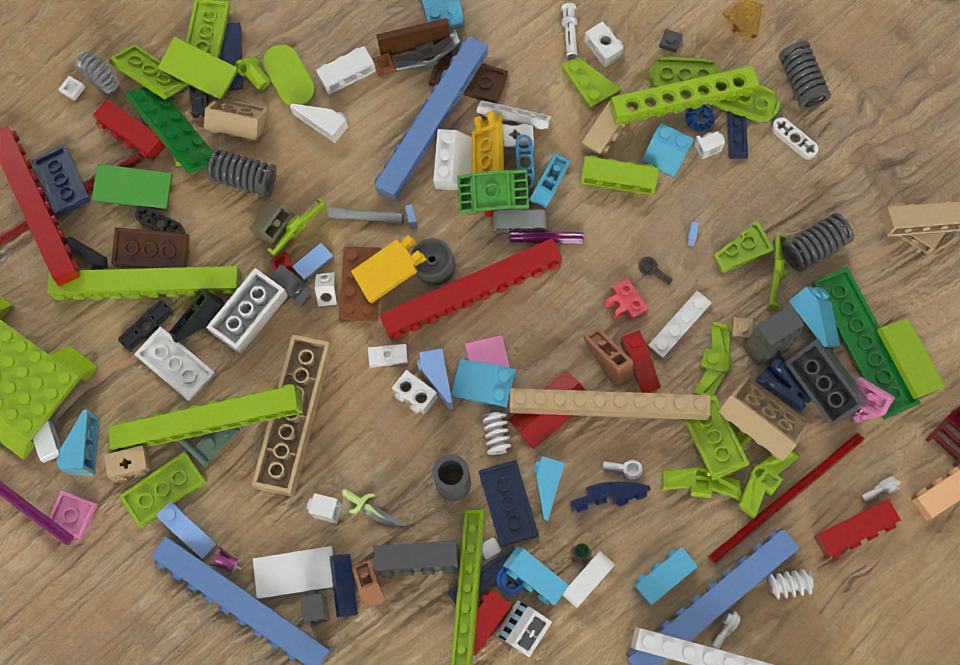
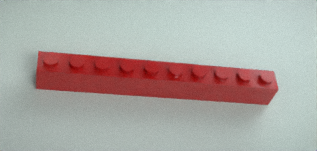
[0,125,80,286]
[379,238,562,340]

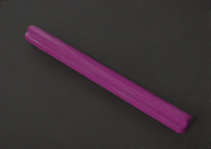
[0,481,74,545]

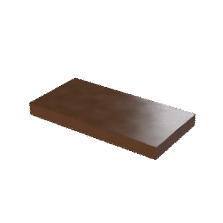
[376,18,450,56]
[429,54,508,104]
[111,227,190,268]

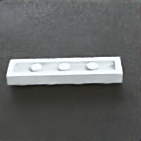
[477,100,552,129]
[648,291,712,359]

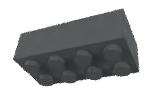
[743,305,805,365]
[785,339,870,427]
[374,541,459,578]

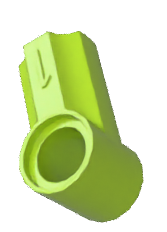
[235,56,271,91]

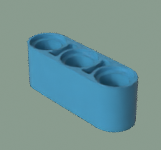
[515,134,535,189]

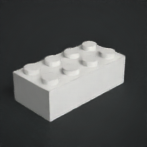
[207,268,288,355]

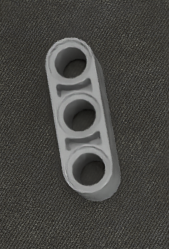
[493,210,547,234]

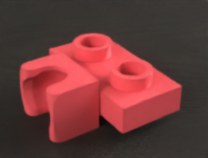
[604,278,649,320]

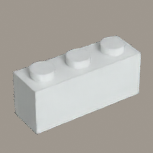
[316,46,376,95]

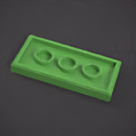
[92,164,173,210]

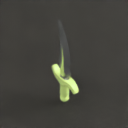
[341,489,408,527]

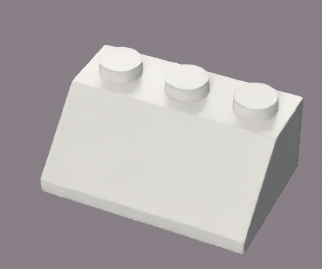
[433,129,472,190]

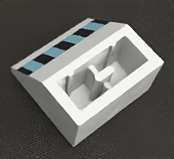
[495,600,552,658]

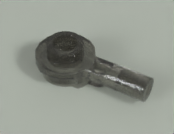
[638,257,673,285]

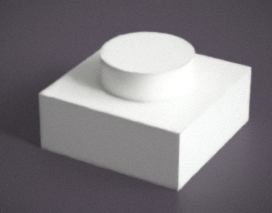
[58,76,85,101]

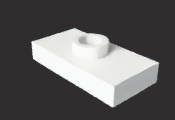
[368,344,408,368]

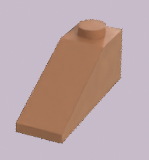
[583,328,634,385]

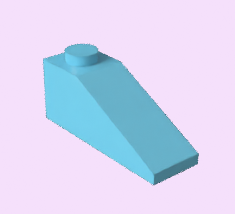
[529,153,571,209]
[534,456,565,523]

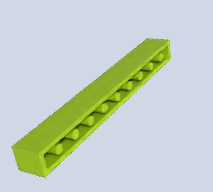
[47,266,241,301]
[109,384,303,452]

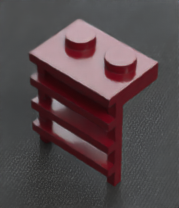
[925,405,960,467]

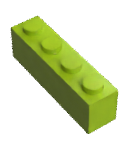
[581,155,659,195]

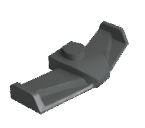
[391,30,462,72]

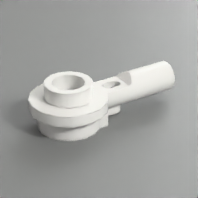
[603,460,643,480]
[861,476,901,502]
[712,610,740,649]

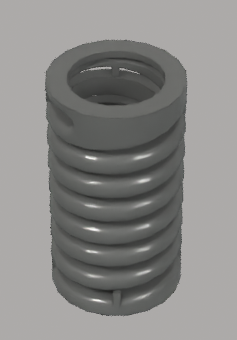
[778,41,831,110]
[207,149,277,197]
[781,212,854,272]
[432,454,471,501]

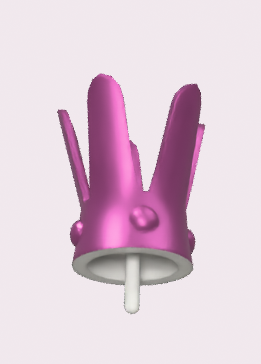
[210,547,241,573]

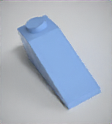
[417,348,453,409]
[156,501,217,559]

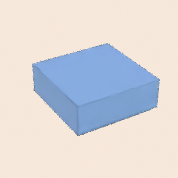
[405,204,417,229]
[686,221,699,247]

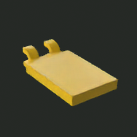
[472,111,504,173]
[351,235,427,303]

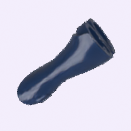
[755,354,812,412]

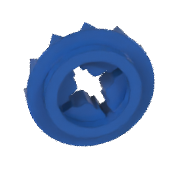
[685,104,715,132]
[496,566,525,595]

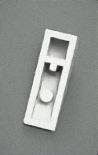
[290,104,348,143]

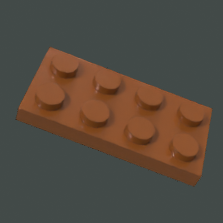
[339,247,382,321]

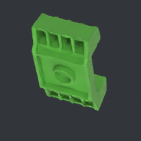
[457,169,529,214]

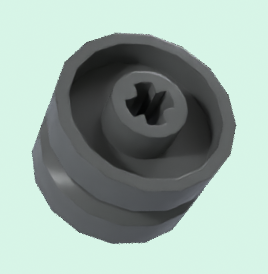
[411,238,456,286]

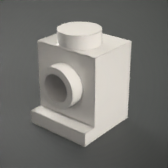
[694,131,725,159]

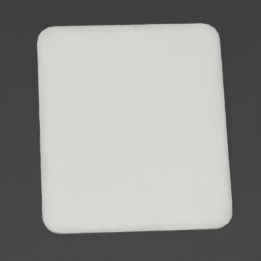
[482,537,501,559]

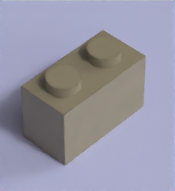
[249,200,294,243]

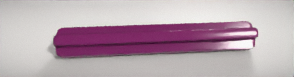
[510,231,584,244]

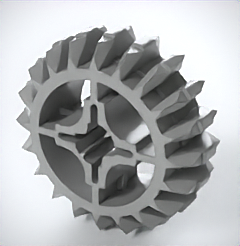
[74,51,120,95]

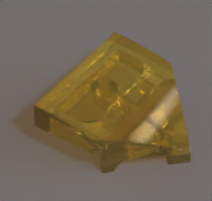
[722,0,763,39]

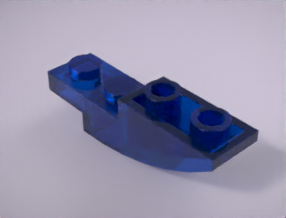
[569,481,651,513]

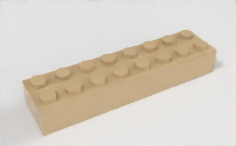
[252,335,333,497]

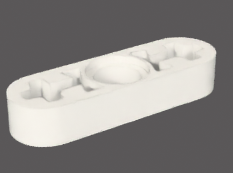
[772,118,818,160]

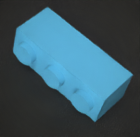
[503,546,569,605]
[634,548,698,607]

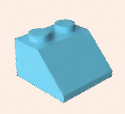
[642,123,694,178]

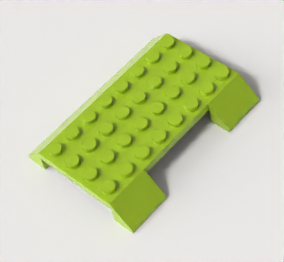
[0,296,98,460]

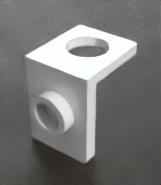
[315,272,337,306]

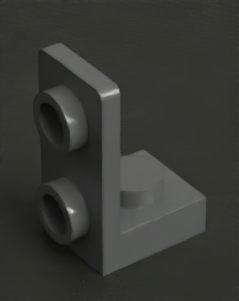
[269,265,313,304]

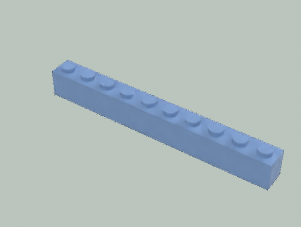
[374,36,488,201]
[626,529,799,665]
[151,536,332,665]

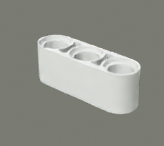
[33,417,61,463]
[562,551,616,608]

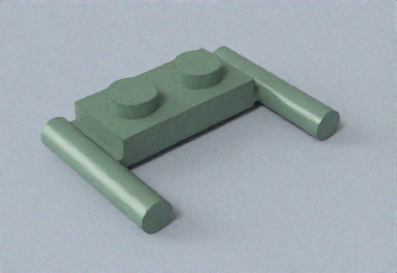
[178,399,245,467]

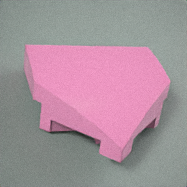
[853,377,895,423]

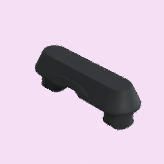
[63,237,108,270]

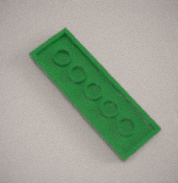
[125,87,216,174]

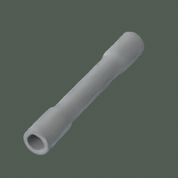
[328,207,404,224]

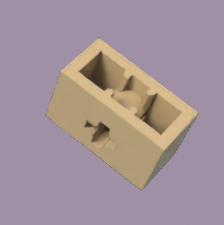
[104,445,152,482]

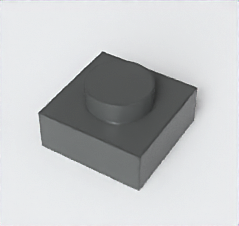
[659,29,683,53]

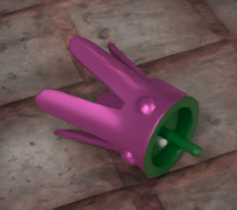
[571,543,592,564]

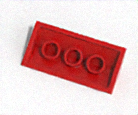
[508,371,586,449]

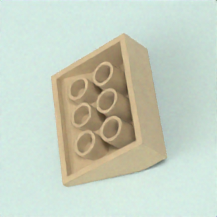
[718,374,812,461]

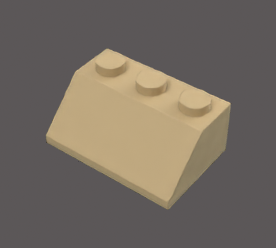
[204,98,269,141]

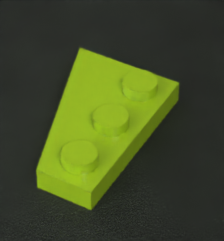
[562,56,622,110]

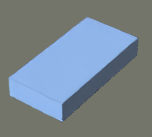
[293,243,334,281]

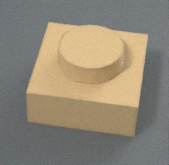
[731,317,753,339]

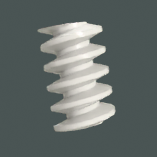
[483,412,511,455]
[768,569,814,599]

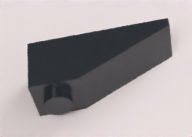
[169,289,225,343]

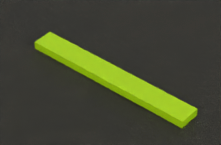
[450,509,486,665]

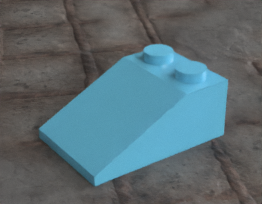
[421,0,464,30]
[789,286,840,347]
[451,359,516,411]
[57,410,99,476]

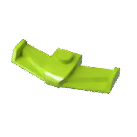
[267,197,327,258]
[766,233,787,311]
[693,322,732,397]
[739,451,800,519]
[661,467,742,501]

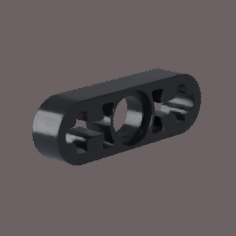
[135,206,185,234]

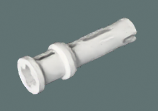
[561,3,578,58]

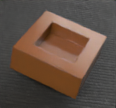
[372,53,395,77]

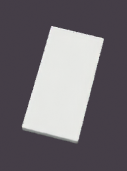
[134,326,217,403]
[253,546,334,599]

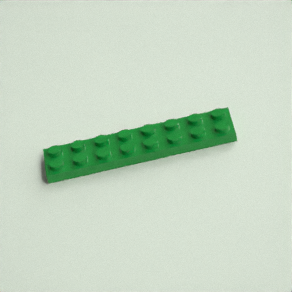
[812,267,921,420]

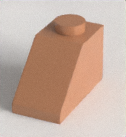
[352,559,386,608]

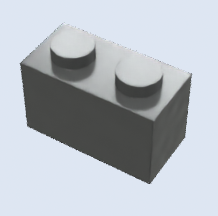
[300,591,330,625]

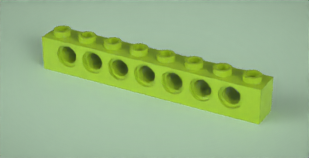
[609,65,759,125]

